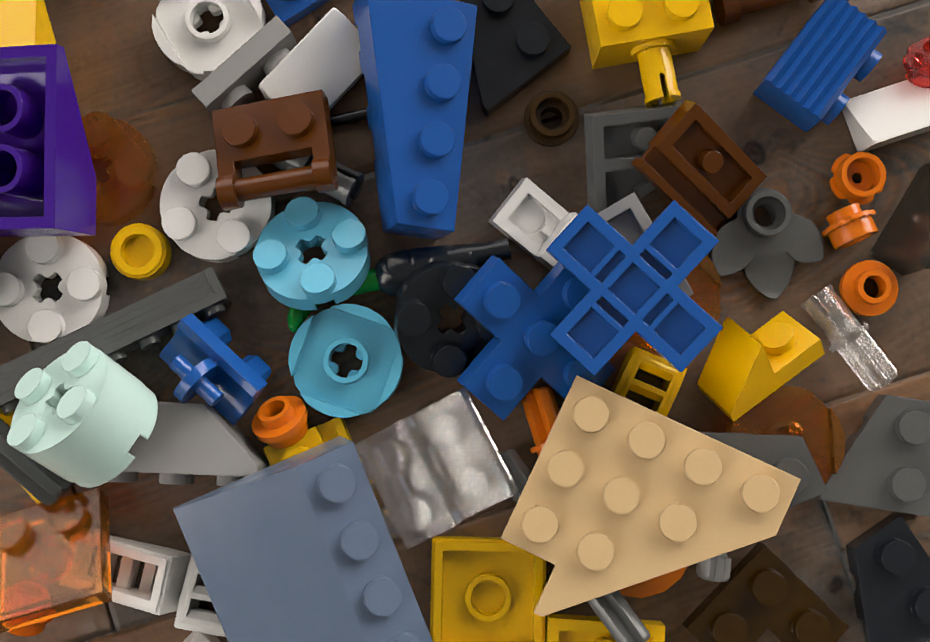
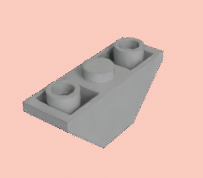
[108,401,269,486]

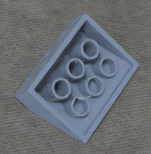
[173,436,433,642]

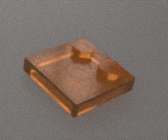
[0,487,112,633]

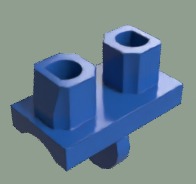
[159,313,271,425]

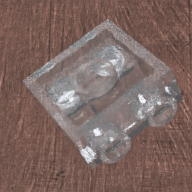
[355,388,519,549]

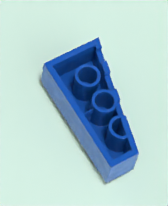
[352,0,478,240]

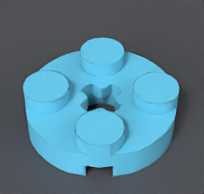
[253,197,371,311]
[288,304,404,418]

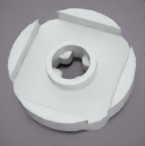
[152,0,266,81]
[160,149,275,263]
[0,236,110,344]

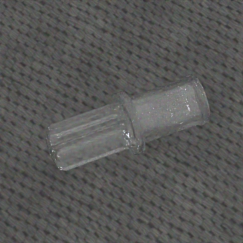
[800,283,898,391]

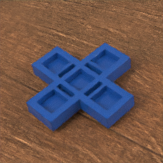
[546,200,723,376]
[454,256,616,421]

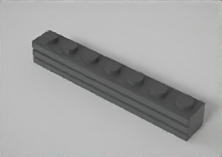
[0,266,232,416]

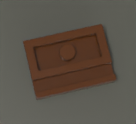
[631,100,767,236]

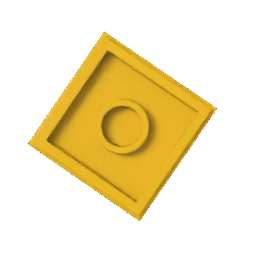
[430,536,546,642]

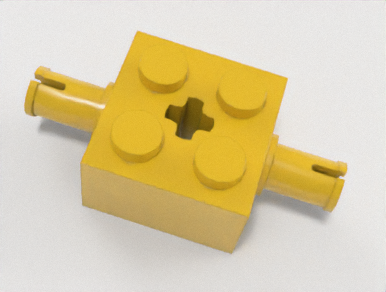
[579,0,714,106]

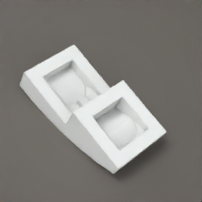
[488,177,578,270]

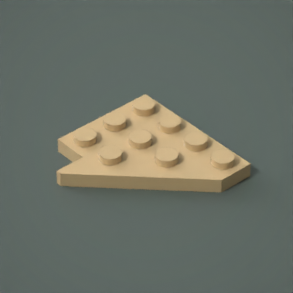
[501,375,801,617]

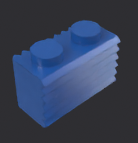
[753,0,887,133]

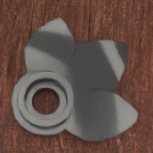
[711,188,824,300]

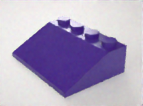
[0,44,96,237]

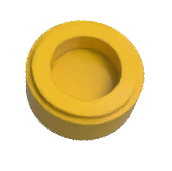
[110,223,172,281]

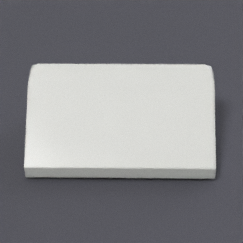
[259,7,363,110]
[842,72,930,152]

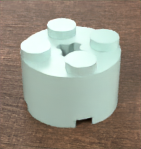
[7,341,158,488]

